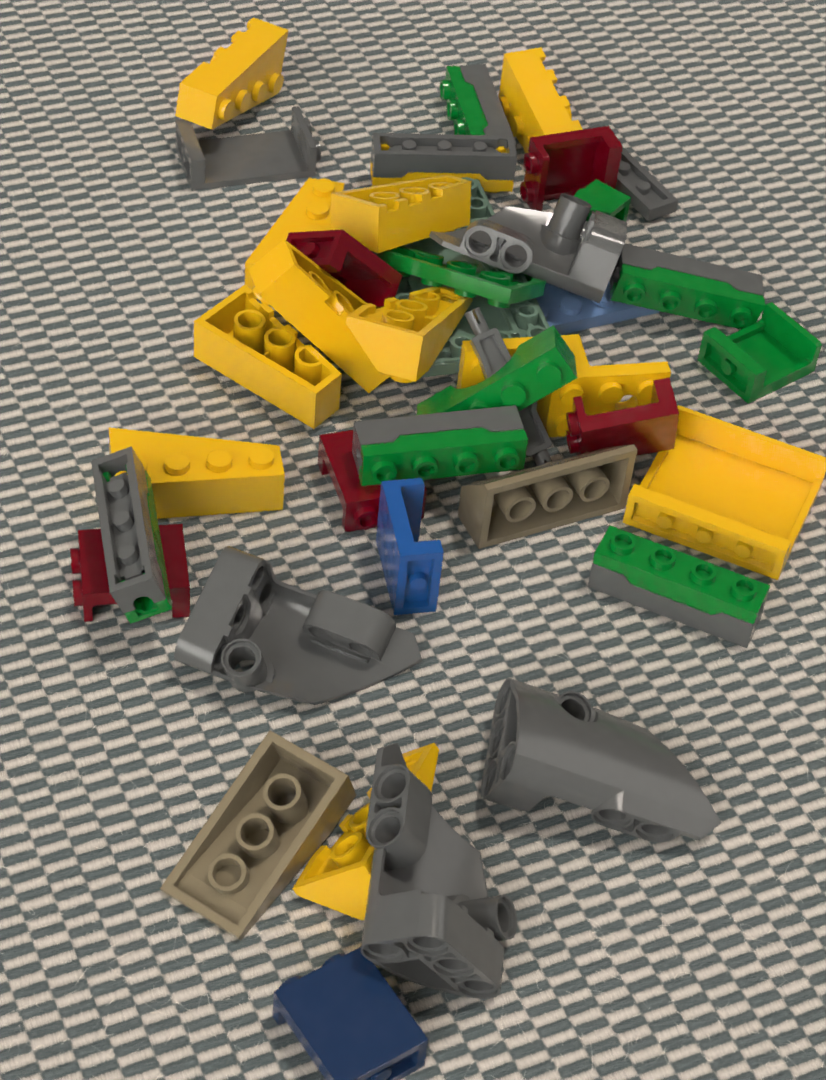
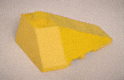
[346,286,473,383]
[292,743,439,921]

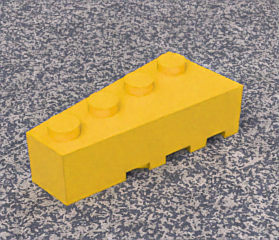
[499,47,583,153]
[331,174,471,253]
[245,178,345,300]
[108,427,285,519]

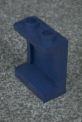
[272,947,429,1080]

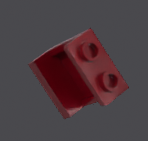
[520,126,623,211]
[286,229,402,308]
[566,377,679,456]
[318,430,427,532]
[70,524,190,622]

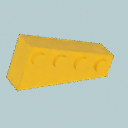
[175,17,289,130]
[249,239,390,393]
[194,284,342,429]

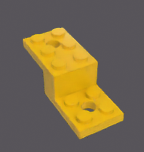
[457,334,671,438]

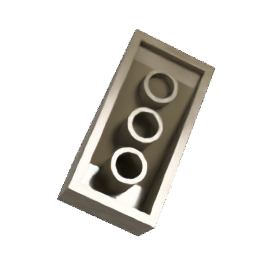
[160,730,356,941]

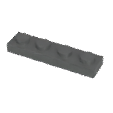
[584,124,678,221]

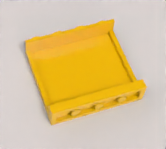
[623,405,826,580]

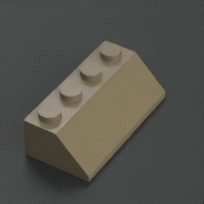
[458,444,637,549]

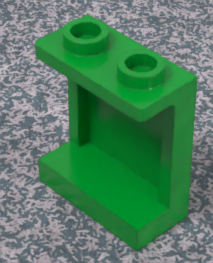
[697,302,822,404]

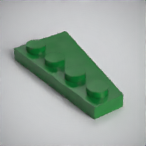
[377,246,546,308]

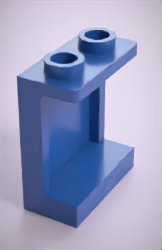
[376,478,444,615]

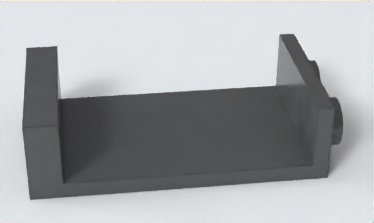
[176,106,321,191]

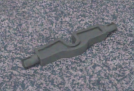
[464,307,553,466]

